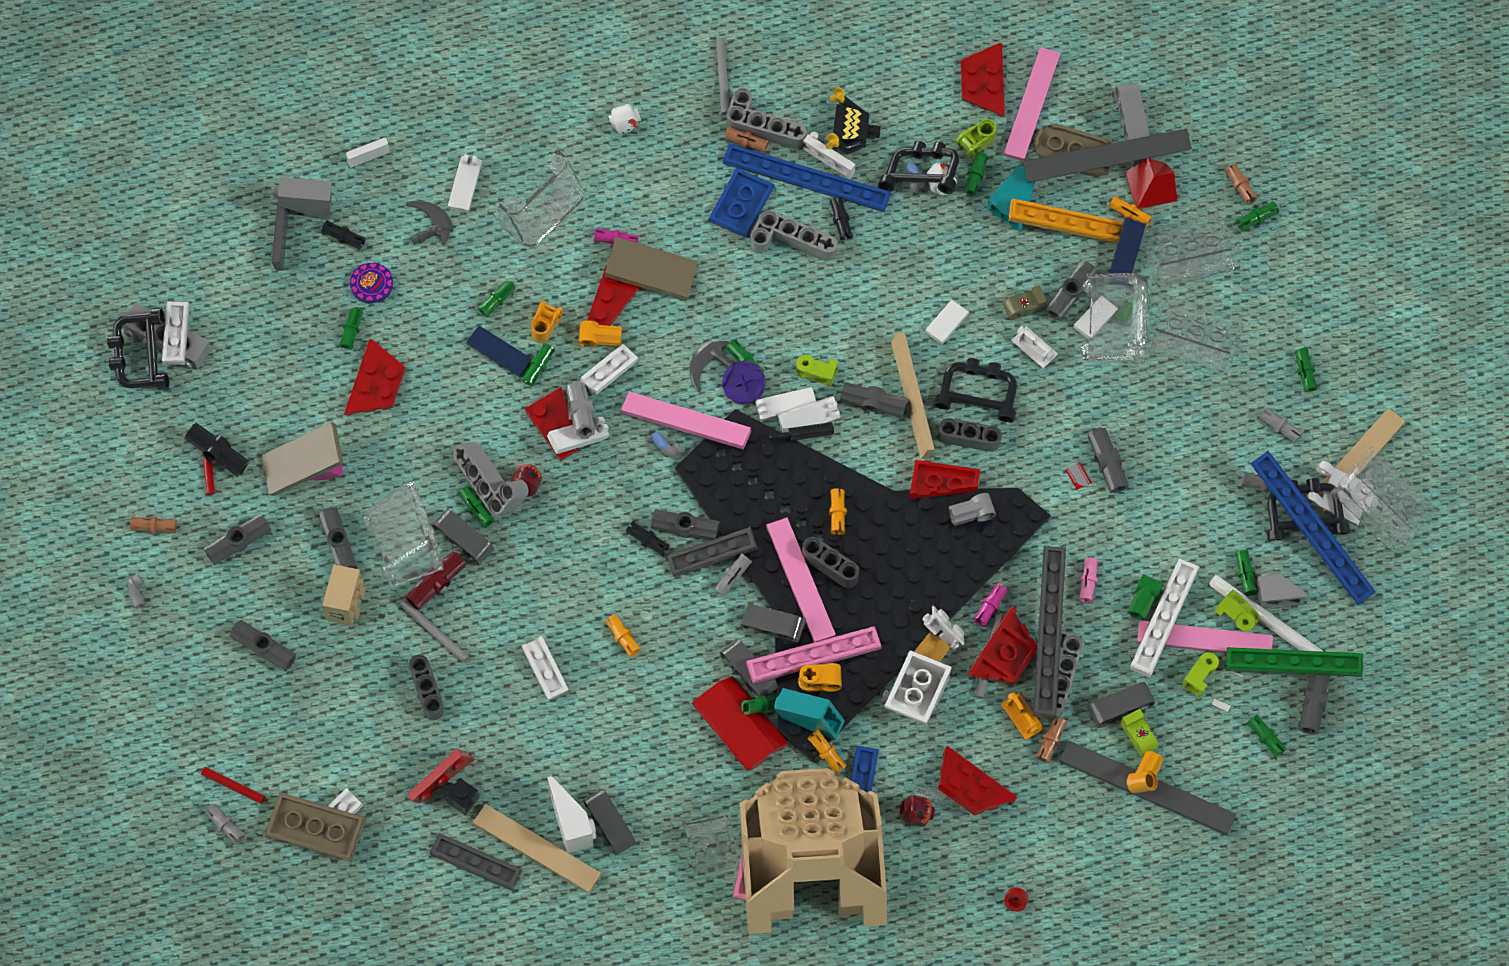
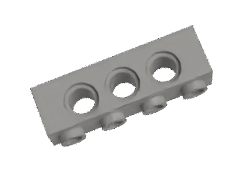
[122,303,211,370]

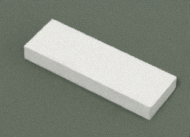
[162,302,190,365]

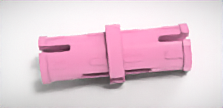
[1079,558,1099,604]

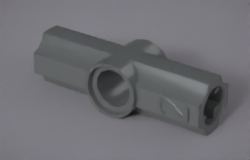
[1045,261,1097,321]
[840,382,908,418]
[1088,427,1129,493]
[319,507,357,569]
[651,509,720,540]
[204,514,271,565]
[230,620,297,672]
[1299,675,1330,734]

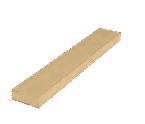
[891,332,935,459]
[1315,408,1406,513]
[473,804,601,893]

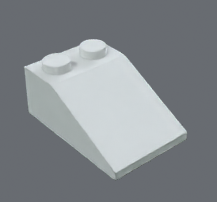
[884,651,952,724]
[547,776,596,853]

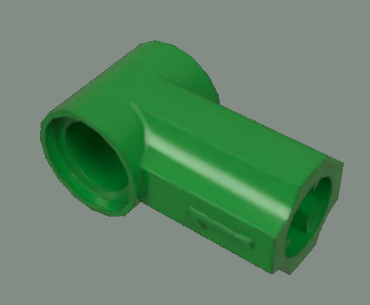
[1127,574,1164,621]

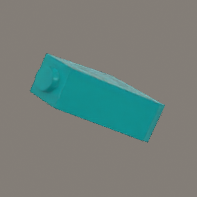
[987,165,1035,233]
[774,688,845,740]

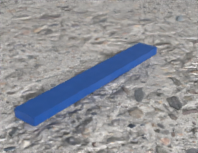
[723,144,891,212]
[1250,450,1376,605]

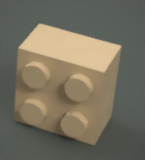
[322,564,366,626]

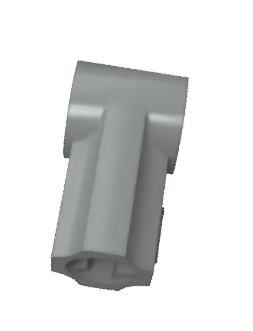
[949,493,996,526]

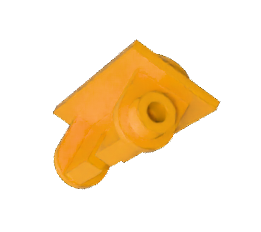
[1001,692,1044,740]

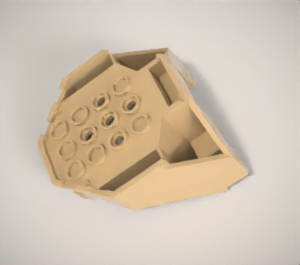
[740,768,887,934]

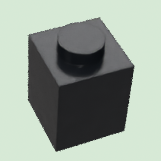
[446,778,479,816]

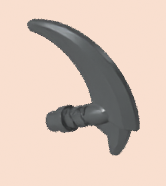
[406,201,453,245]
[690,340,736,392]

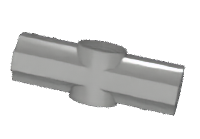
[566,381,595,439]

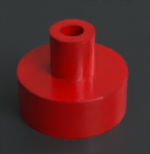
[1004,887,1028,912]

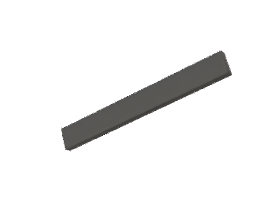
[1023,128,1192,183]
[1033,546,1066,718]
[1060,741,1236,835]

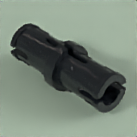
[829,197,853,240]
[321,220,366,250]
[626,521,670,557]

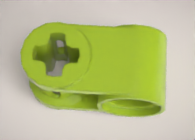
[956,119,996,158]

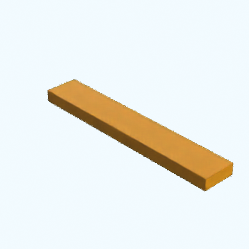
[1008,199,1123,243]

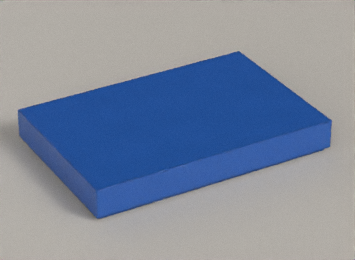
[708,168,775,238]

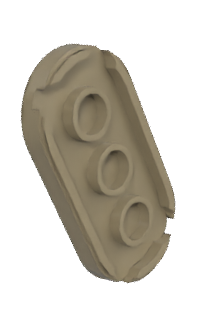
[1034,124,1115,177]

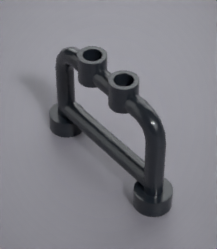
[878,141,959,194]
[107,307,170,390]
[933,358,1017,423]
[1267,478,1351,541]

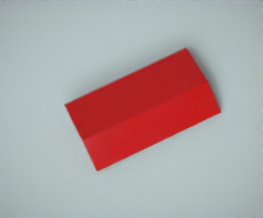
[692,676,788,771]

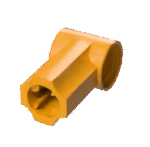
[578,321,622,348]
[1127,751,1164,794]

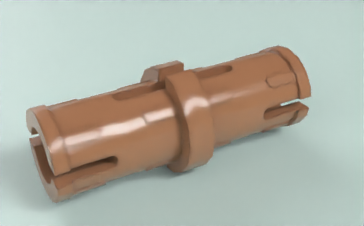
[725,127,769,153]
[1225,163,1258,205]
[130,516,177,534]
[1036,716,1067,763]

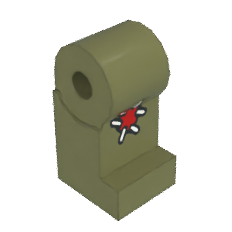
[1003,285,1047,320]

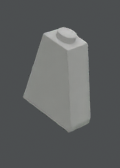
[274,177,332,219]

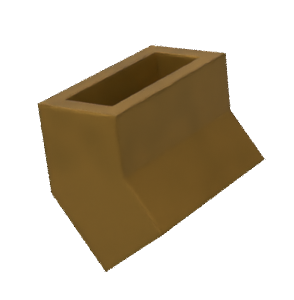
[914,632,951,662]

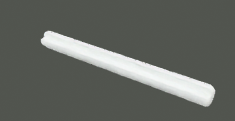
[1209,575,1323,651]

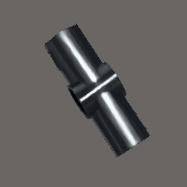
[184,423,250,477]

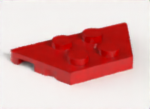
[961,43,1005,117]
[344,339,406,416]
[967,606,1037,685]
[938,746,1017,816]

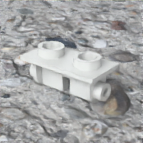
[1012,326,1058,368]
[922,606,965,650]

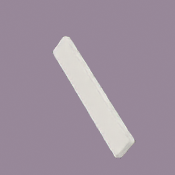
[1130,559,1199,678]

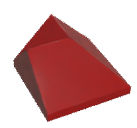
[1125,158,1178,209]

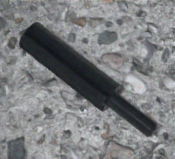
[768,422,834,441]

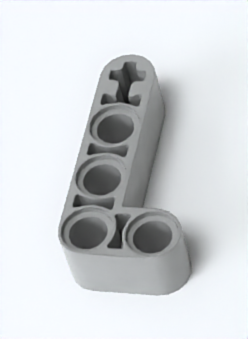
[1112,83,1154,167]
[727,88,807,149]
[750,210,837,261]
[453,442,528,516]
[1047,630,1083,720]

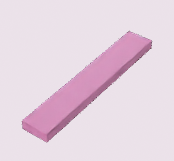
[1004,47,1060,162]
[621,392,751,450]
[766,518,836,642]
[1137,620,1273,654]
[746,626,882,684]

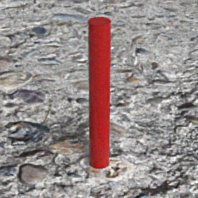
[202,454,215,495]
[201,767,265,804]

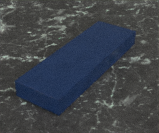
[1107,217,1146,285]
[466,326,532,377]

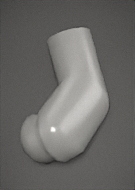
[127,574,145,609]

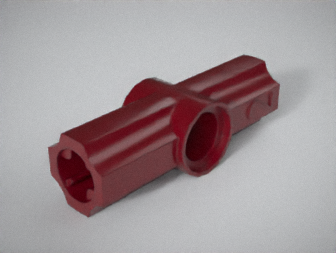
[405,551,466,610]

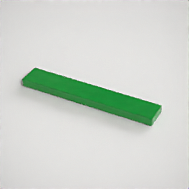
[1226,647,1363,677]

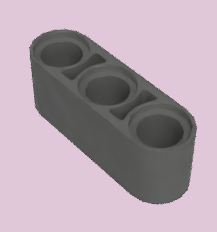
[938,418,1002,452]
[432,509,494,566]
[802,537,859,588]
[741,604,806,642]
[720,639,778,697]
[409,654,444,720]
[1087,682,1155,728]
[583,789,636,855]

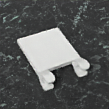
[1304,461,1373,526]

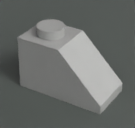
[1256,573,1307,608]

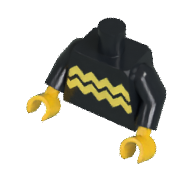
[825,87,881,155]

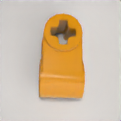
[531,300,563,343]
[798,663,842,692]

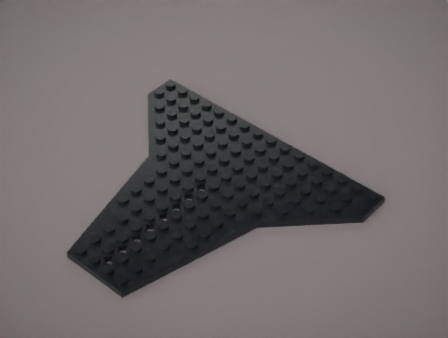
[675,409,1051,762]

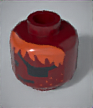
[511,464,542,497]
[899,795,935,827]

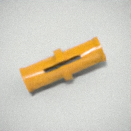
[1109,196,1153,228]
[829,489,847,535]
[605,614,641,658]
[808,730,847,774]

